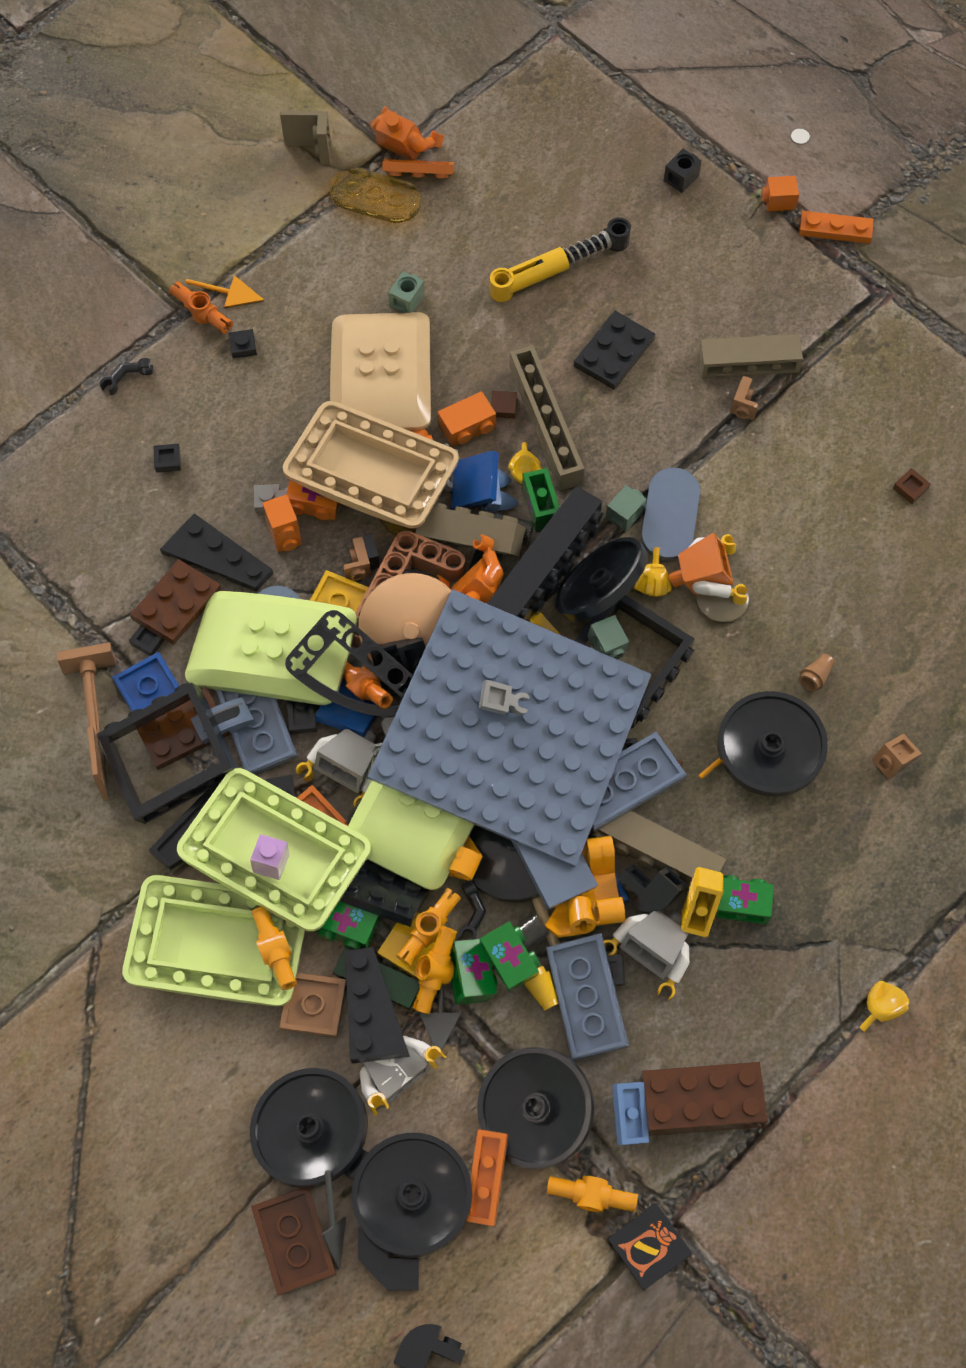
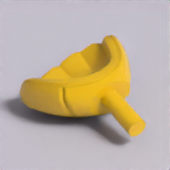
[508,442,543,484]
[633,547,672,597]
[860,981,909,1032]

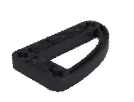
[285,610,413,717]

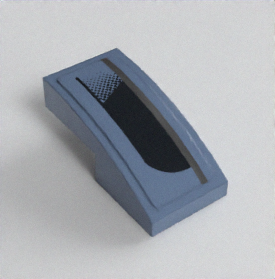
[191,697,255,744]

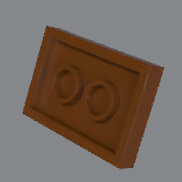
[130,559,221,645]
[137,687,231,770]
[251,1188,337,1296]

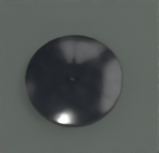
[555,537,648,622]
[717,691,828,797]
[469,825,540,902]
[477,1047,594,1169]
[250,1068,368,1189]
[352,1133,472,1258]

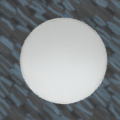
[791,129,810,144]

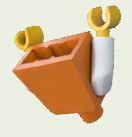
[669,533,747,605]

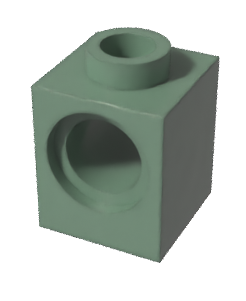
[388,271,425,313]
[606,485,646,532]
[587,615,629,659]

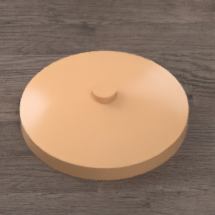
[358,573,452,664]

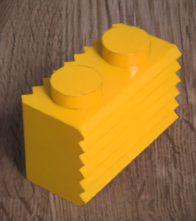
[681,867,724,937]

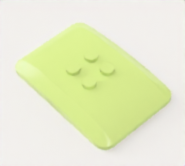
[185,591,358,705]
[177,768,371,931]
[348,781,475,890]
[122,875,305,1006]

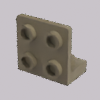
[280,111,331,165]

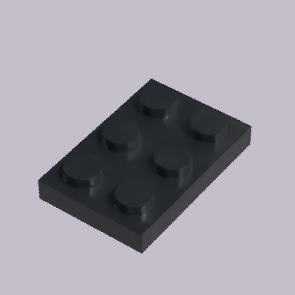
[573,310,655,390]
[340,861,429,927]

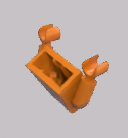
[370,106,445,160]
[437,534,504,603]

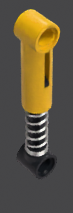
[490,217,631,302]

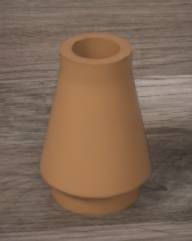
[799,654,835,692]

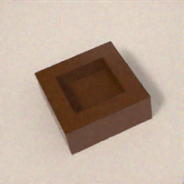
[491,390,517,419]
[893,468,931,504]

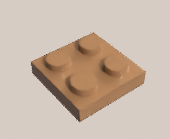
[279,973,347,1038]

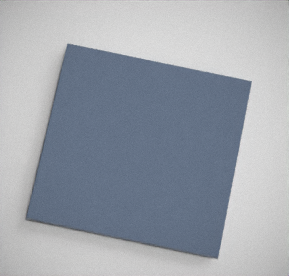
[367,589,651,867]

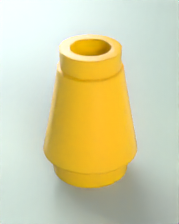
[524,966,559,1011]

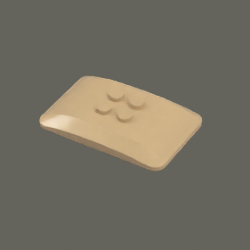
[330,312,431,431]
[283,401,459,528]

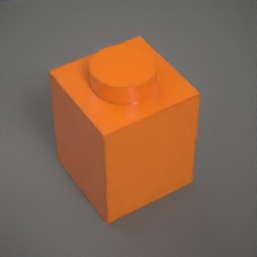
[761,176,799,212]

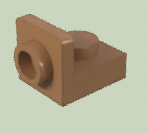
[730,376,758,420]
[343,537,371,581]
[872,734,922,779]

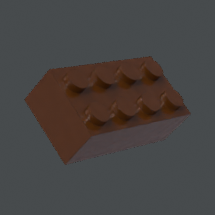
[640,1062,768,1136]

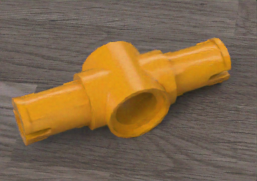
[396,888,461,967]
[251,906,297,991]
[413,926,457,1014]
[547,1176,638,1213]

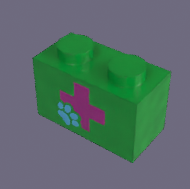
[522,468,560,532]
[714,875,774,925]
[315,901,380,950]
[480,921,541,993]
[449,939,498,1005]

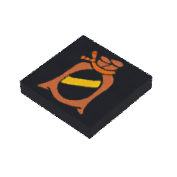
[608,1203,693,1291]

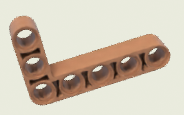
[352,531,465,648]

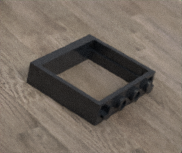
[575,595,695,728]
[97,683,237,824]

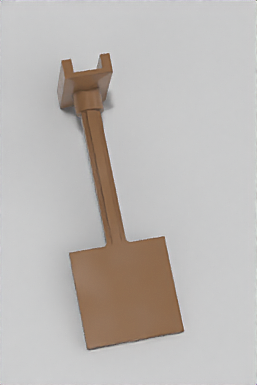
[57,642,116,801]

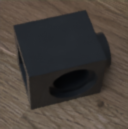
[663,149,702,193]

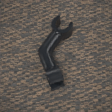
[100,358,153,395]
[459,881,486,940]

